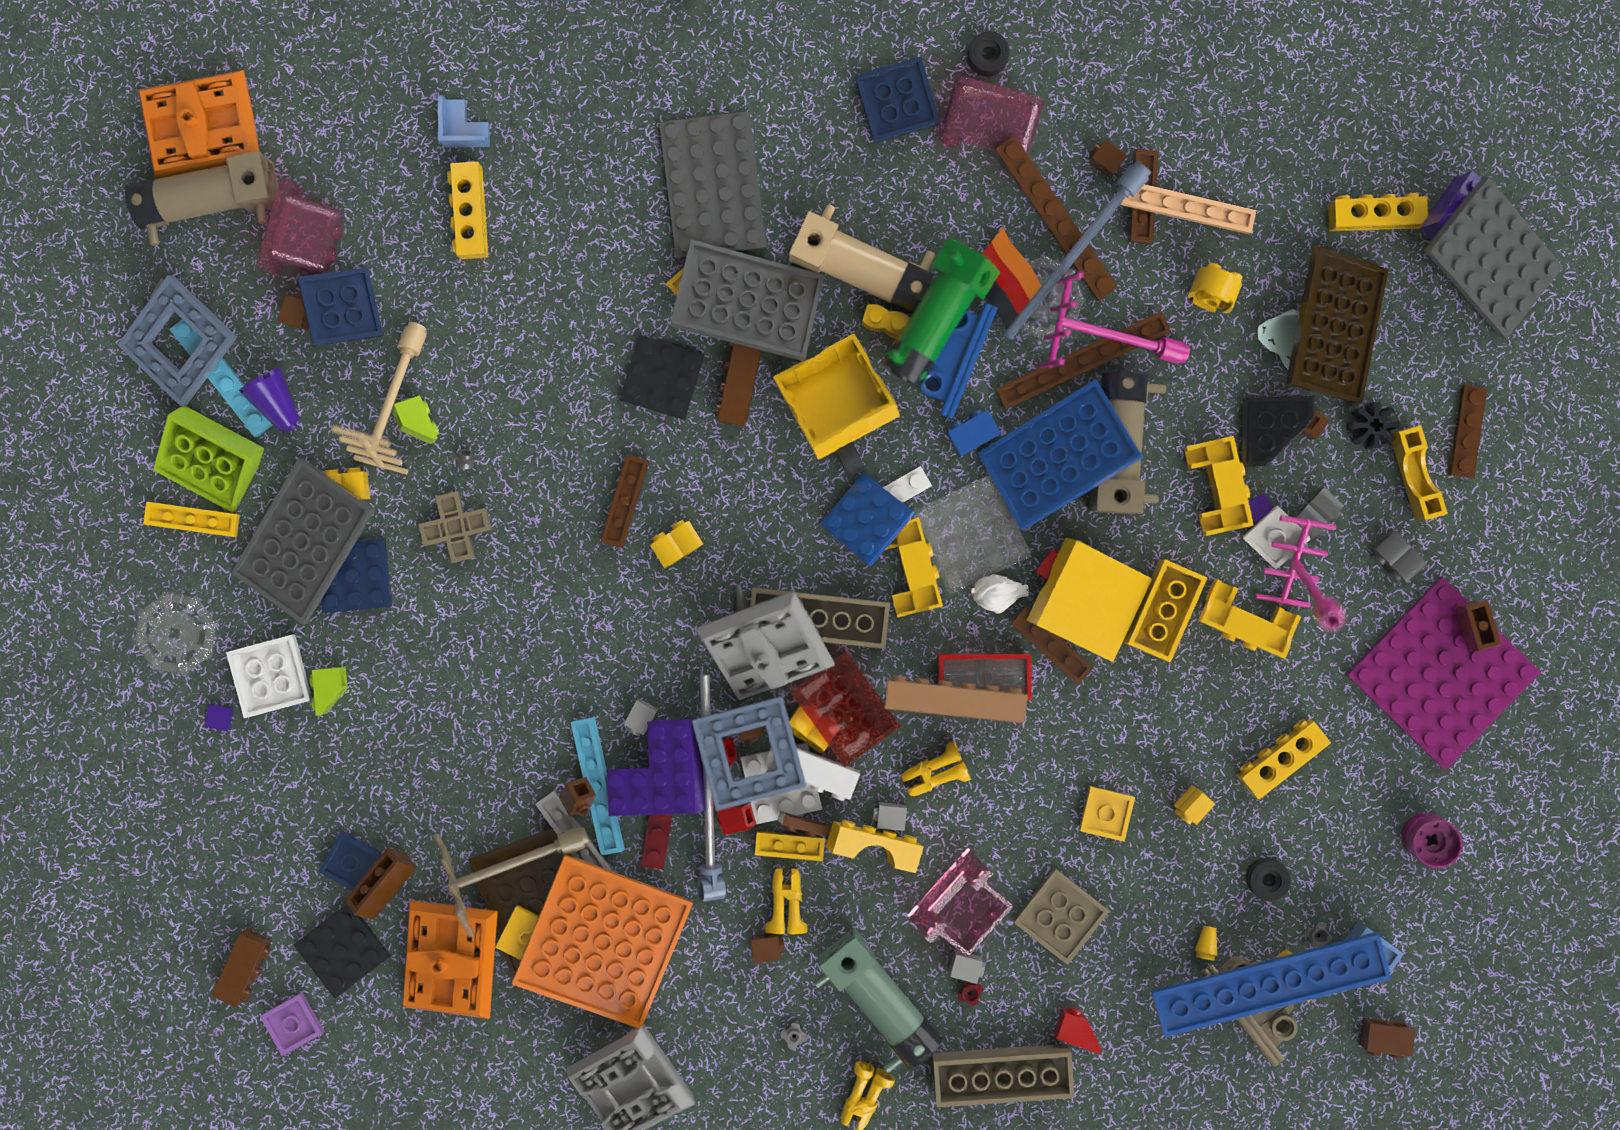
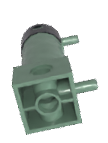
[813,927,942,1073]

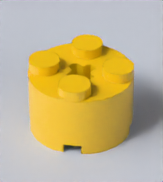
[1188,263,1242,313]

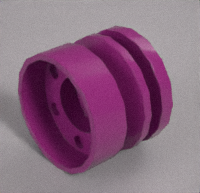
[1402,813,1463,868]

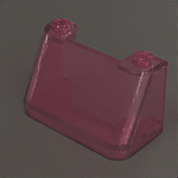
[938,76,1045,156]

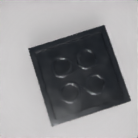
[620,335,705,420]
[294,904,391,999]

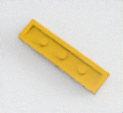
[143,502,240,537]

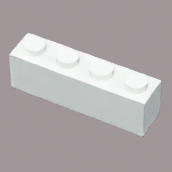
[764,746,860,801]

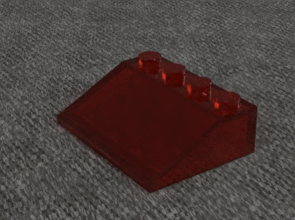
[791,650,901,767]

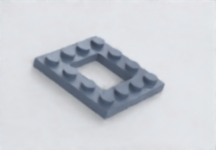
[118,275,237,406]
[692,696,807,811]

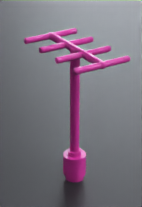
[1038,272,1190,368]
[1255,515,1344,630]

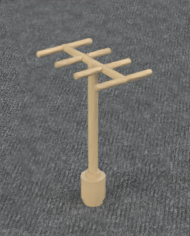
[332,322,426,475]

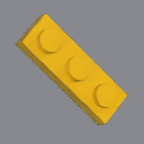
[755,831,825,861]

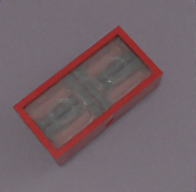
[937,653,1032,701]

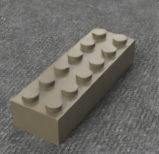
[750,587,890,649]
[932,1044,1075,1107]

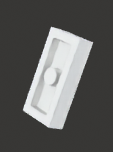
[883,466,932,503]

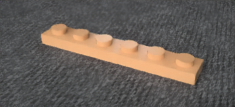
[1120,185,1256,234]

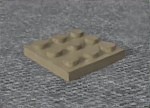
[1013,868,1110,965]

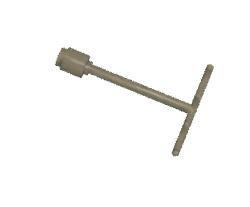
[434,827,590,937]

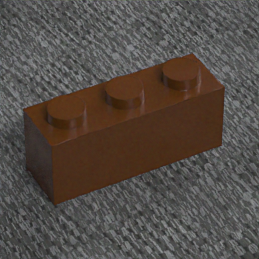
[345,847,417,920]
[211,928,272,1007]

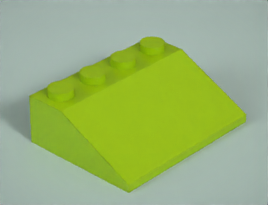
[153,406,264,513]

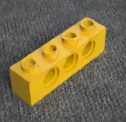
[447,162,488,259]
[1328,193,1428,231]
[1236,719,1331,799]

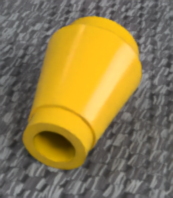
[1194,926,1218,961]

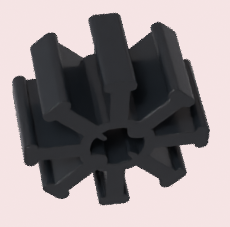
[1346,402,1400,449]

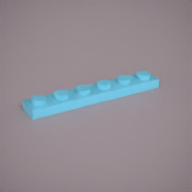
[169,319,272,437]
[570,717,625,855]

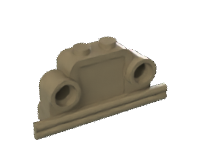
[1201,956,1298,1067]

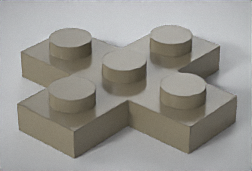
[418,491,492,563]

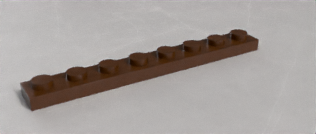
[994,135,1117,301]
[995,311,1171,410]

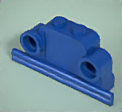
[920,303,998,419]

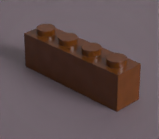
[715,342,762,428]

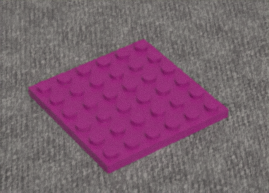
[1346,577,1541,770]

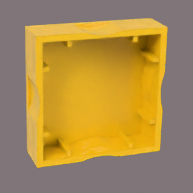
[773,333,900,460]
[1026,538,1153,662]

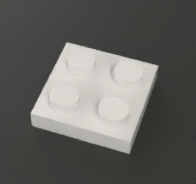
[1243,505,1311,570]

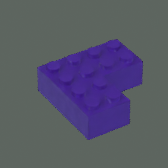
[606,718,705,816]

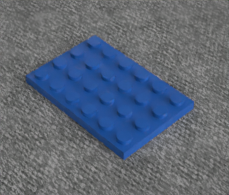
[978,379,1144,531]

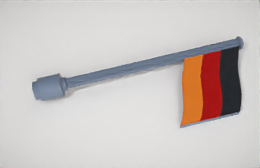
[982,161,1151,340]

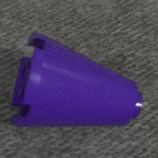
[239,367,300,433]

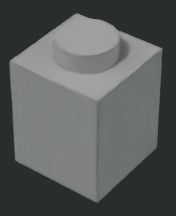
[624,699,659,736]
[873,802,907,831]
[949,949,985,984]

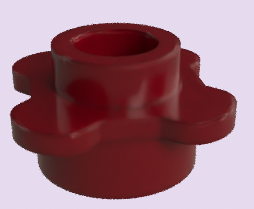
[957,980,983,1006]

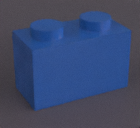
[946,409,1001,457]

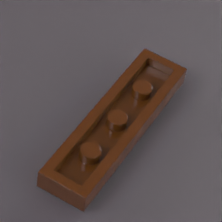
[1128,149,1159,244]
[1448,385,1487,479]
[601,454,650,548]
[1010,607,1093,685]

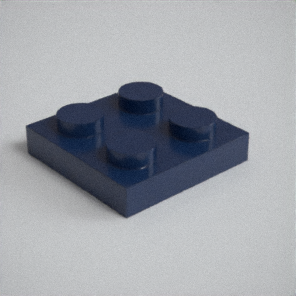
[318,831,382,890]

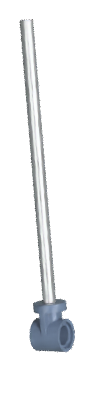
[697,674,726,902]

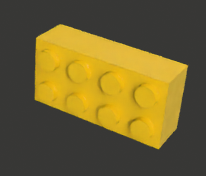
[1123,559,1207,662]

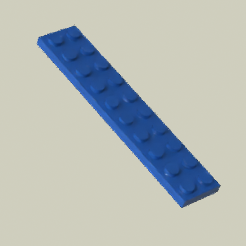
[1151,932,1392,1037]

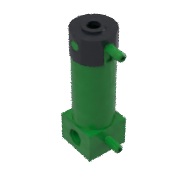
[881,237,1000,387]

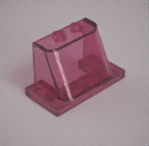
[257,178,345,278]
[908,848,1014,957]

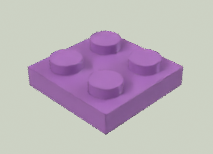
[260,992,324,1056]

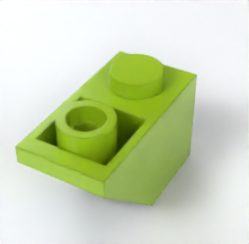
[391,396,439,444]
[310,666,348,716]

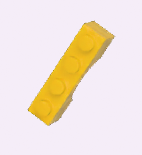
[1390,425,1448,521]
[826,820,923,873]

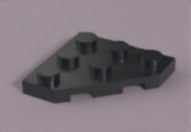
[1242,396,1315,467]

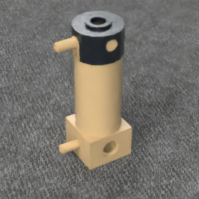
[789,204,935,314]

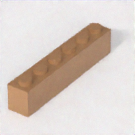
[884,675,1028,723]

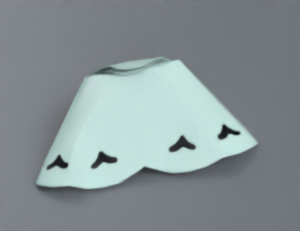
[1258,309,1299,369]

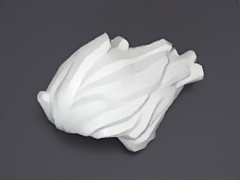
[971,574,1029,614]

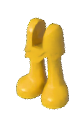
[901,740,971,796]
[765,868,808,934]
[841,1061,895,1130]

